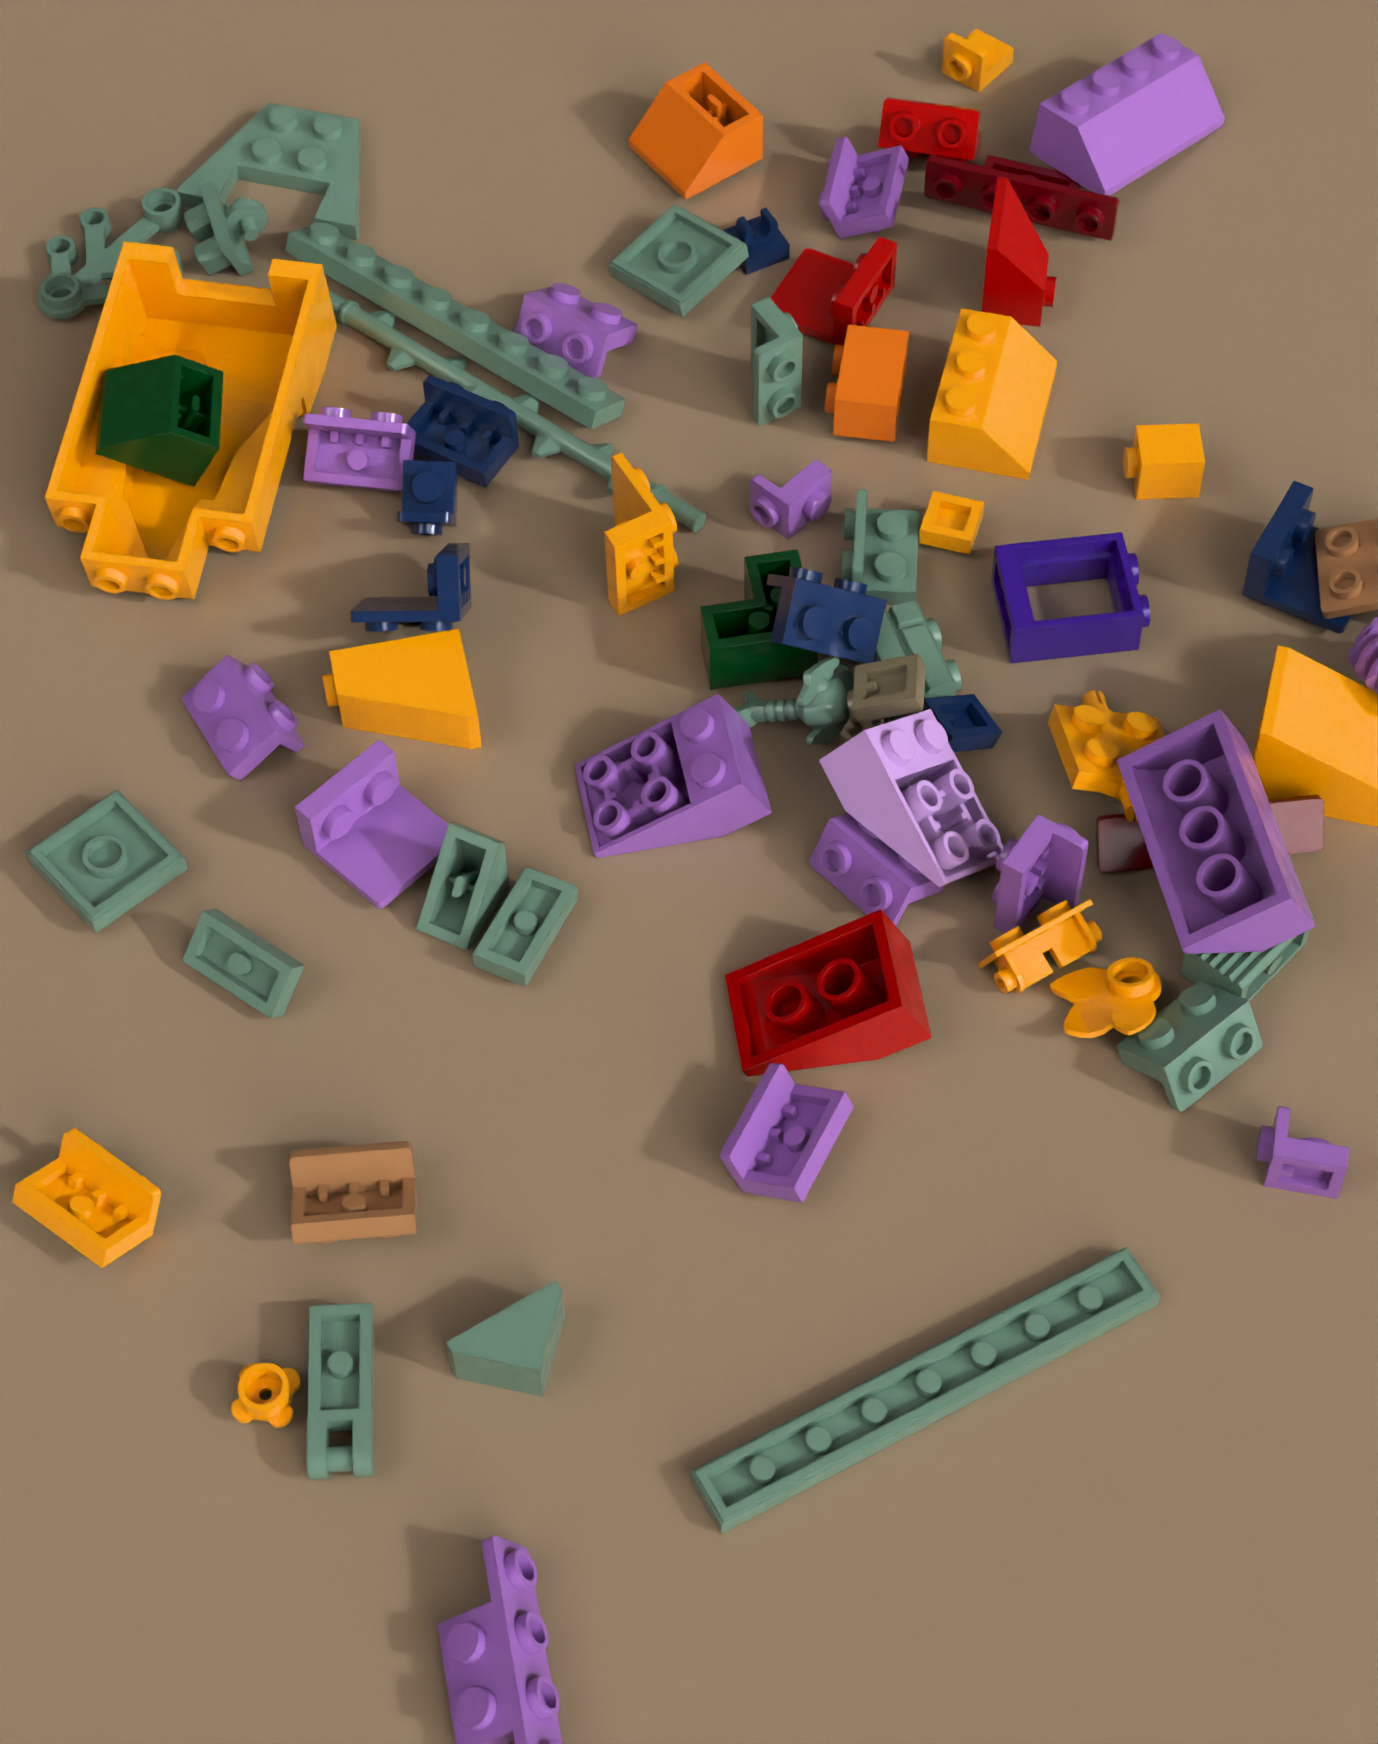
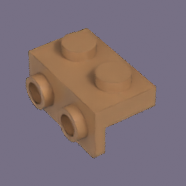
[289,1141,417,1244]

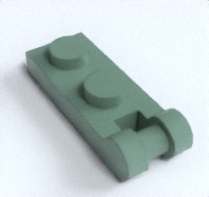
[307,1302,375,1480]

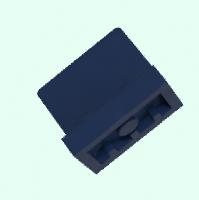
[1242,481,1353,634]
[351,543,472,632]

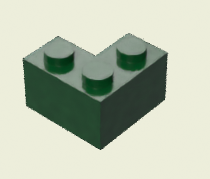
[700,549,818,690]

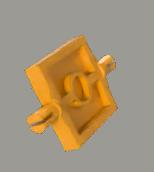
[1048,690,1165,823]

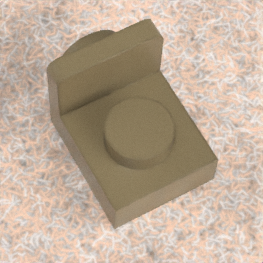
[847,653,926,730]

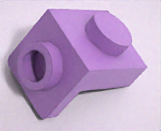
[749,459,832,540]

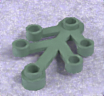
[37,188,184,319]

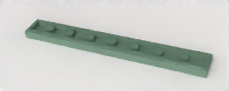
[690,1247,1160,1534]

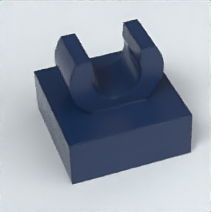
[723,208,790,275]

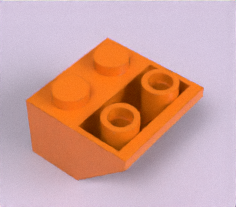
[628,62,763,200]

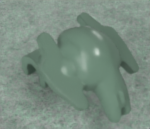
[732,657,854,745]

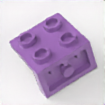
[295,740,448,909]

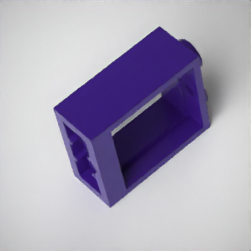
[991,532,1150,664]

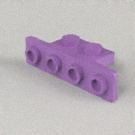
[437,1535,563,1744]

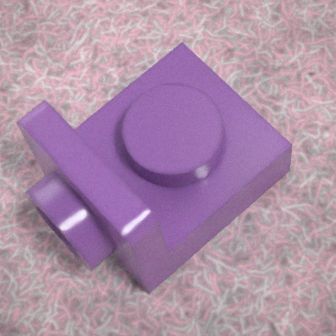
[1256,1106,1349,1199]

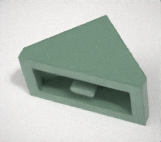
[416,821,510,950]
[446,1280,565,1397]

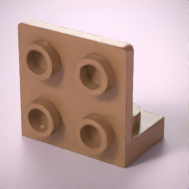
[1315,518,1378,619]

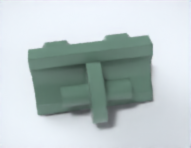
[183,181,268,277]

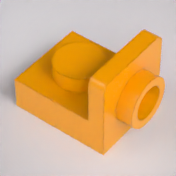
[942,28,1014,92]

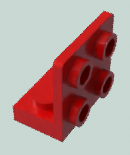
[770,236,897,345]

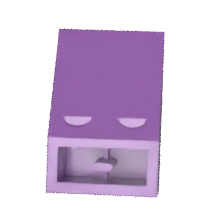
[574,694,772,858]

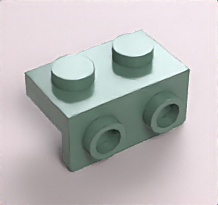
[751,296,803,426]
[1116,980,1263,1112]

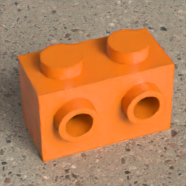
[825,324,909,442]

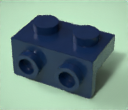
[407,375,519,487]
[766,567,887,664]

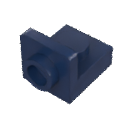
[398,460,458,536]
[915,694,1002,752]

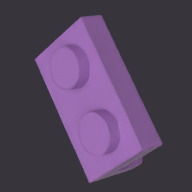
[819,136,909,239]
[515,283,638,378]
[303,407,416,493]
[181,655,305,781]
[809,813,945,926]
[992,814,1089,933]
[720,1063,854,1203]

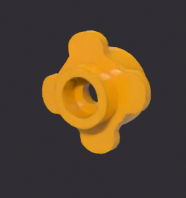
[231,1363,301,1428]

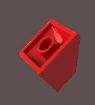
[981,177,1056,327]

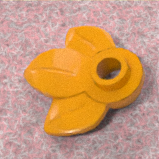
[1050,957,1161,1038]

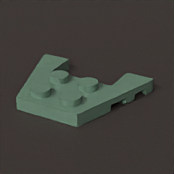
[176,103,361,240]

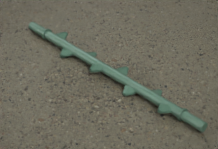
[328,289,706,532]

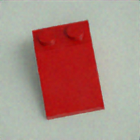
[725,909,932,1077]

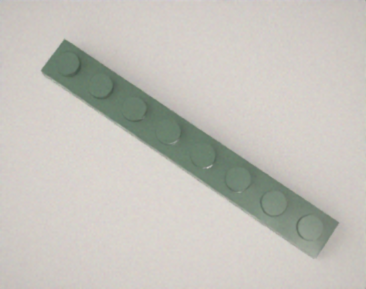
[285,222,626,430]

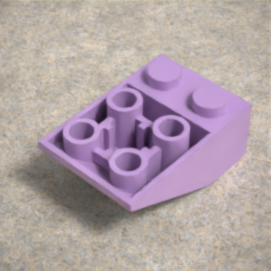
[819,709,1004,887]

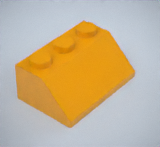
[927,308,1058,480]

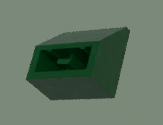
[95,355,224,487]

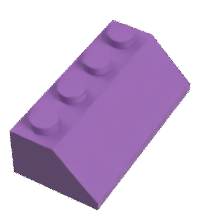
[1029,33,1225,196]
[1117,709,1316,954]

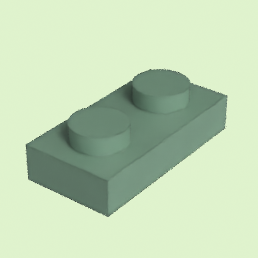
[473,866,578,987]
[182,909,305,1019]

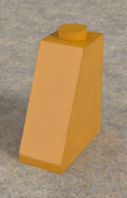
[322,629,482,749]

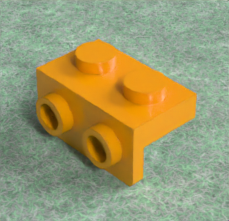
[12,1128,161,1268]

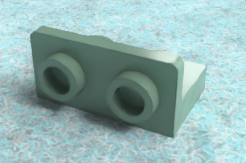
[841,489,919,605]

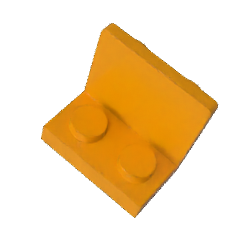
[604,452,678,616]

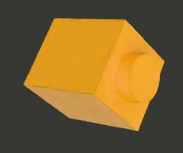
[1123,423,1205,500]

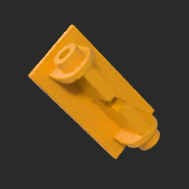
[978,899,1103,994]

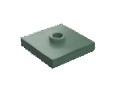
[608,204,749,318]
[25,789,188,933]

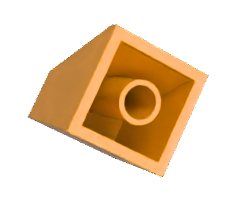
[1253,645,1378,827]

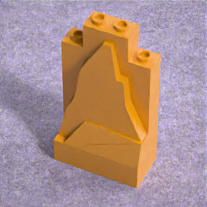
[45,241,337,600]

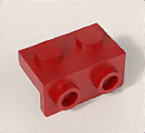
[878,97,983,162]

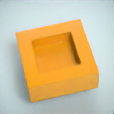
[919,491,984,555]

